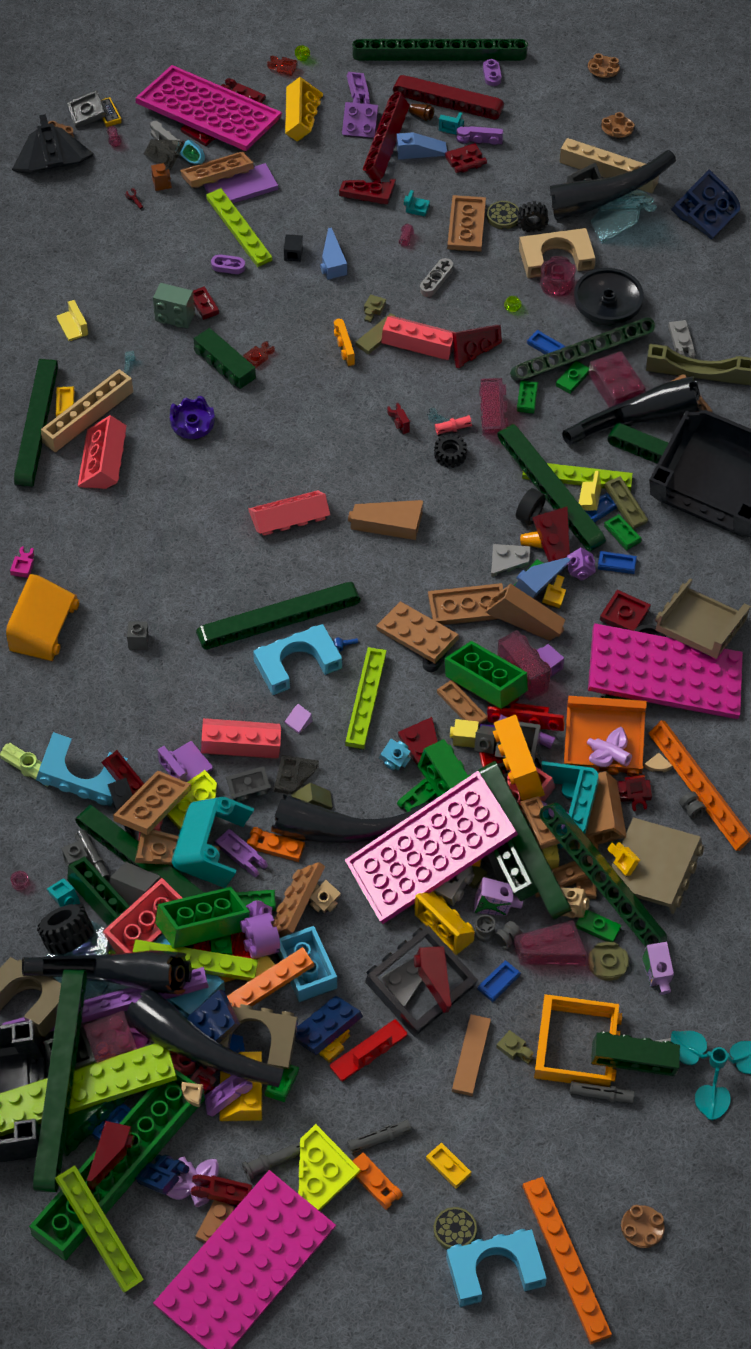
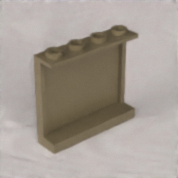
[655,578,751,659]
[605,817,704,914]

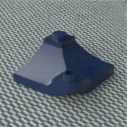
[671,170,740,240]

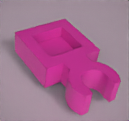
[10,546,34,578]

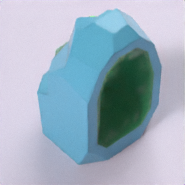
[180,140,205,165]

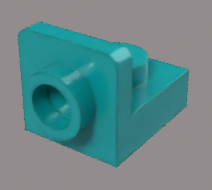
[438,112,465,135]
[404,190,430,217]
[47,878,80,907]

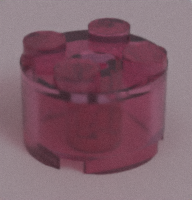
[540,256,576,296]

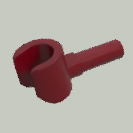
[125,188,143,209]
[197,1075,215,1091]

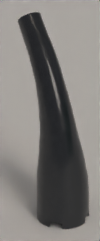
[550,150,676,219]
[562,376,702,445]
[271,794,429,843]
[22,950,192,995]
[126,990,283,1088]

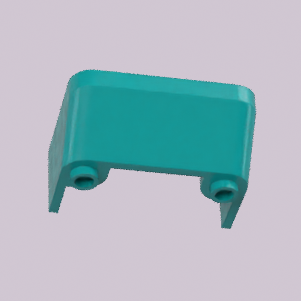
[529,761,599,849]
[171,797,254,888]

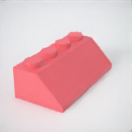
[381,316,454,360]
[78,415,127,489]
[248,490,330,535]
[201,718,281,758]
[103,878,182,954]

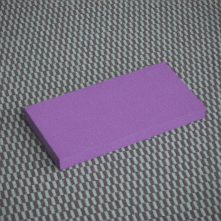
[204,163,278,203]

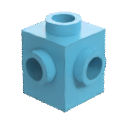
[379,739,411,770]

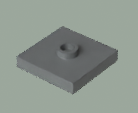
[67,90,106,128]

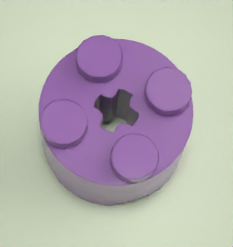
[240,912,280,959]

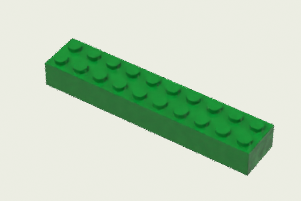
[29,1068,205,1261]

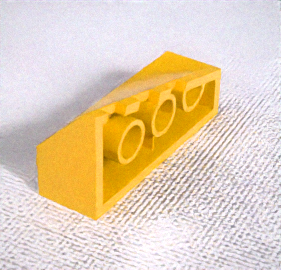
[285,77,323,141]

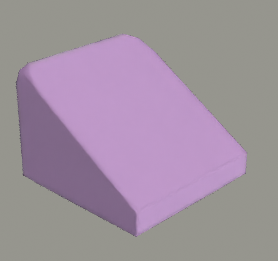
[285,704,312,734]

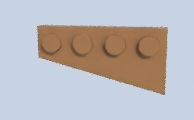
[135,830,220,865]

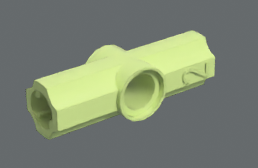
[0,743,48,787]

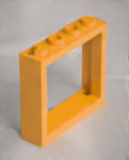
[534,994,622,1087]

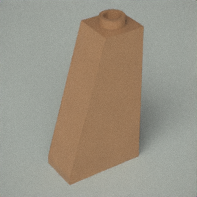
[348,500,423,540]
[486,584,565,641]
[585,771,626,844]

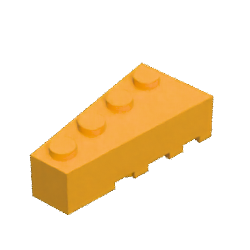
[492,715,545,801]

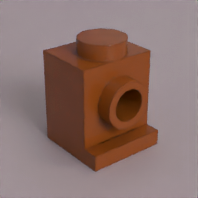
[151,163,172,191]

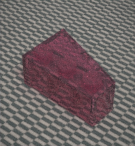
[479,378,508,435]
[514,920,587,966]

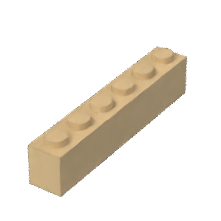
[560,138,659,193]
[41,369,133,452]

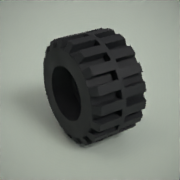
[37,904,94,955]

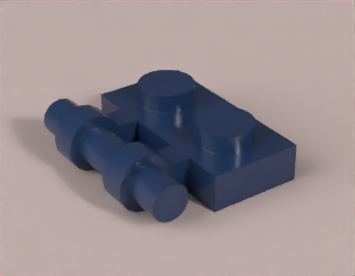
[135,1154,189,1195]

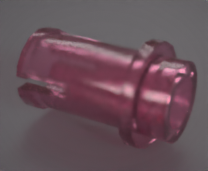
[107,126,121,147]
[399,224,414,246]

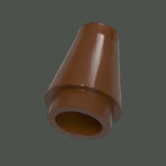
[409,104,435,121]

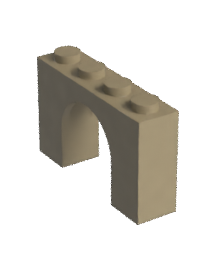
[0,957,61,1037]
[220,1003,298,1070]

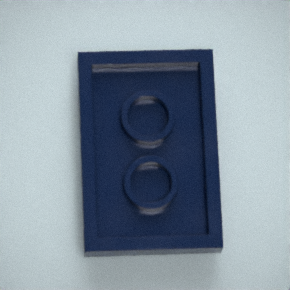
[187,990,240,1062]
[295,996,363,1055]

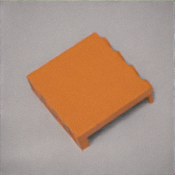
[564,696,647,776]

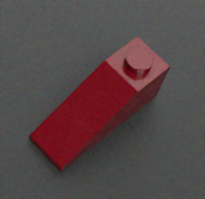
[414,946,451,1013]
[87,1121,135,1190]

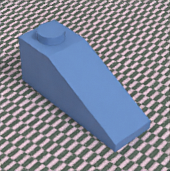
[396,132,447,159]
[320,227,347,279]
[515,557,571,599]

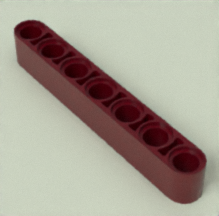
[393,75,504,120]
[363,91,410,182]

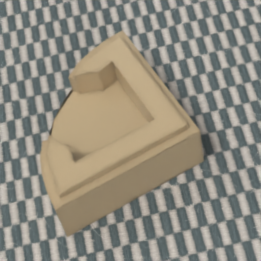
[644,753,672,772]
[182,1082,203,1107]

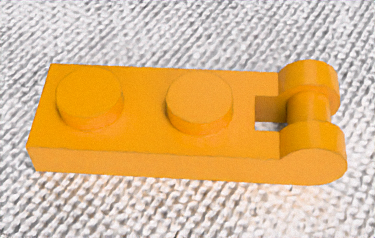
[334,319,355,366]

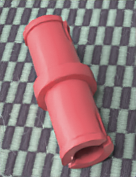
[435,415,472,435]

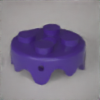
[170,396,215,439]

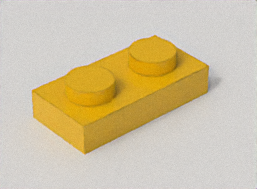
[426,1143,472,1189]

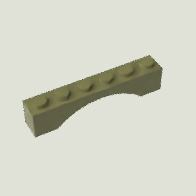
[646,344,751,386]

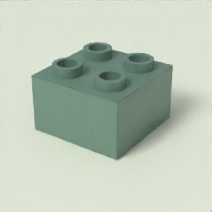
[153,283,195,329]

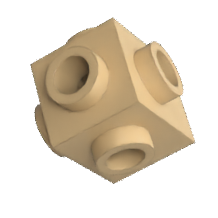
[309,880,341,913]
[561,887,589,918]

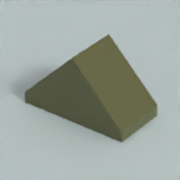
[291,783,332,810]

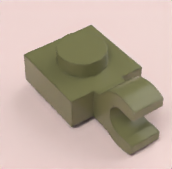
[364,295,386,322]
[496,1030,534,1064]

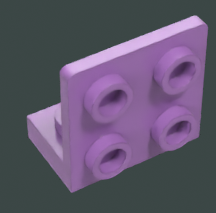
[342,102,379,138]
[157,741,213,782]

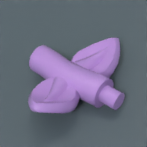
[587,727,632,767]
[167,1157,219,1207]

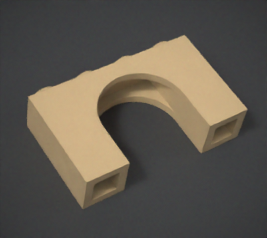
[519,228,595,278]

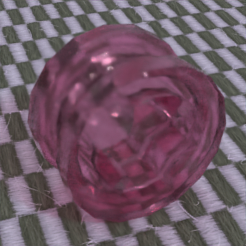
[10,871,30,891]

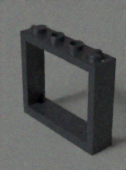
[365,925,478,1037]

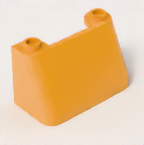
[6,574,80,661]

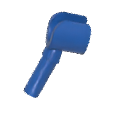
[333,638,358,652]

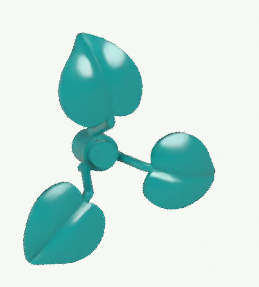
[671,1031,751,1120]

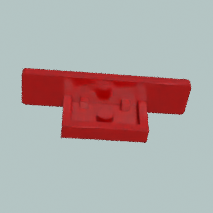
[487,703,565,731]
[330,1019,407,1081]

